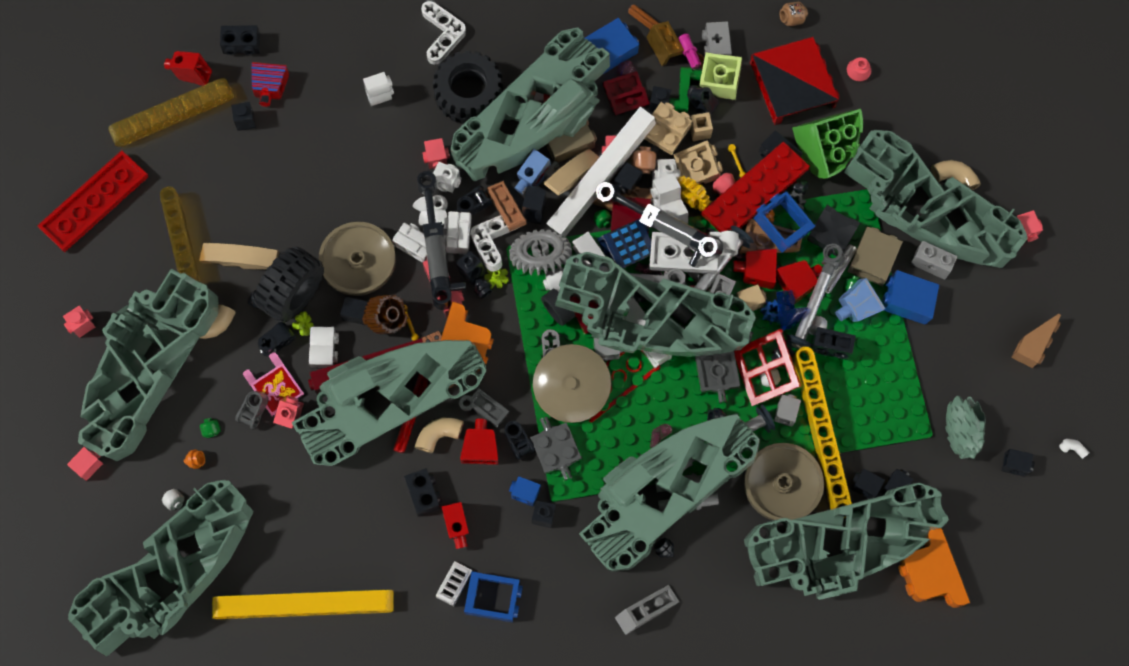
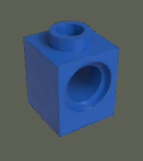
[509,476,541,506]

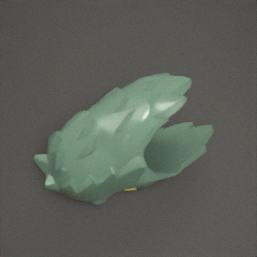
[945,395,986,459]

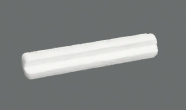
[825,245,857,294]

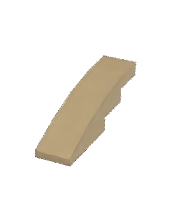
[544,149,599,195]
[199,243,279,269]

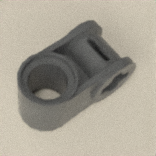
[235,391,269,430]

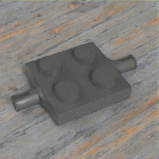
[695,351,740,404]
[530,417,582,481]

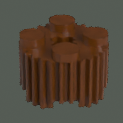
[362,295,409,334]

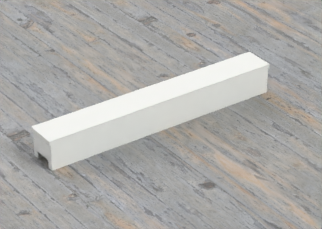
[546,107,656,237]
[572,231,672,368]

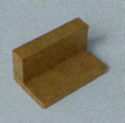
[647,21,684,66]

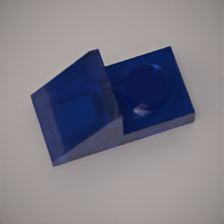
[776,290,808,330]

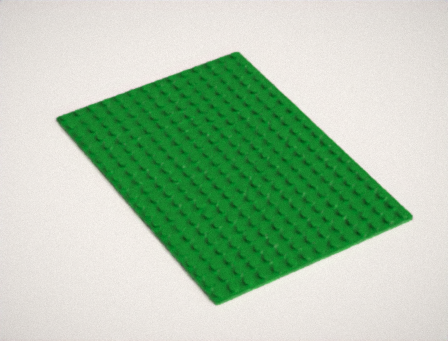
[507,189,932,502]

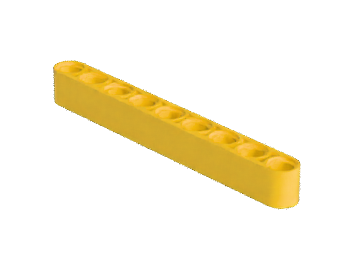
[793,347,852,518]
[212,590,394,619]

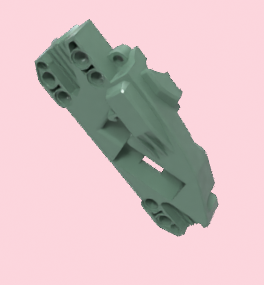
[451,27,610,181]
[844,130,1027,268]
[555,252,756,357]
[78,269,219,461]
[292,340,487,466]
[579,414,760,572]
[68,480,254,657]
[744,483,949,600]

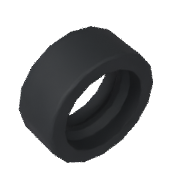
[541,288,575,326]

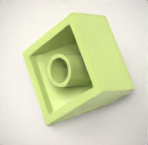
[700,53,742,100]

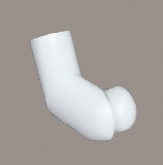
[1059,439,1090,459]

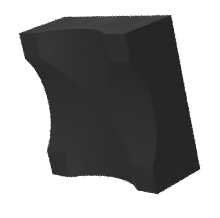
[807,205,860,256]

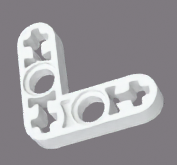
[421,1,466,65]
[470,215,520,271]

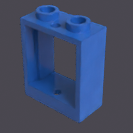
[753,191,815,253]
[464,572,523,623]

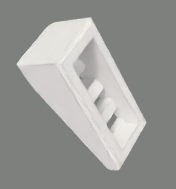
[436,561,472,607]

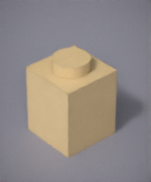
[690,113,713,141]
[735,285,767,311]

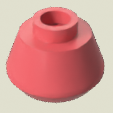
[847,57,871,81]
[712,173,736,195]

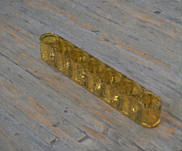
[108,78,234,147]
[160,186,201,283]

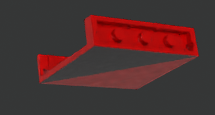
[750,37,839,125]

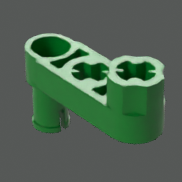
[670,67,702,114]

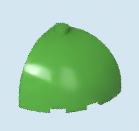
[792,109,863,178]

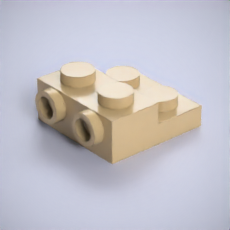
[644,102,692,155]
[673,140,724,184]

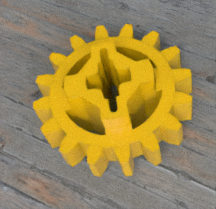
[677,176,711,211]

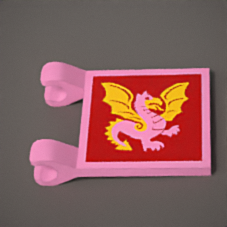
[243,352,305,416]

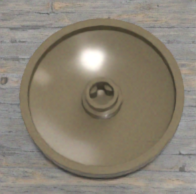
[319,222,396,296]
[533,344,611,423]
[744,443,824,521]

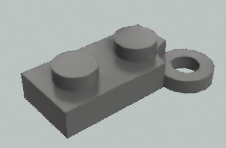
[459,388,509,428]

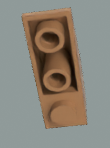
[1011,314,1061,368]

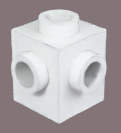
[652,159,680,180]
[433,162,461,193]

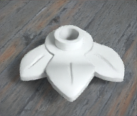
[412,195,448,226]

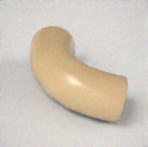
[931,160,981,190]
[200,305,236,339]
[415,417,464,453]

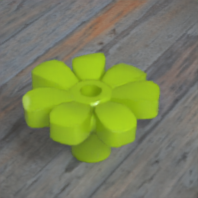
[484,268,509,288]
[292,312,314,336]

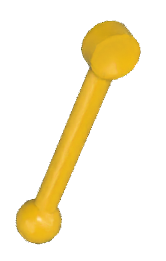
[728,144,746,178]
[403,305,419,341]

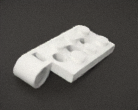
[650,231,739,274]

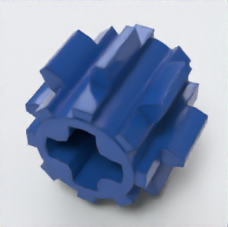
[760,299,785,325]

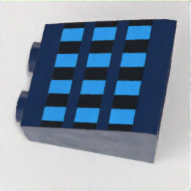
[597,218,652,268]

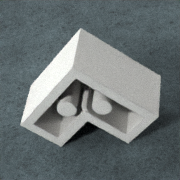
[651,173,688,224]

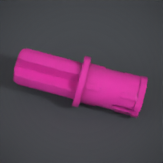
[678,34,701,69]

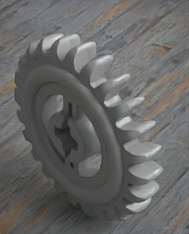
[509,229,572,276]

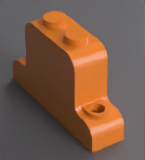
[441,302,494,372]
[898,528,970,608]

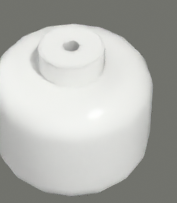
[809,316,828,335]
[760,369,781,387]
[162,489,184,511]

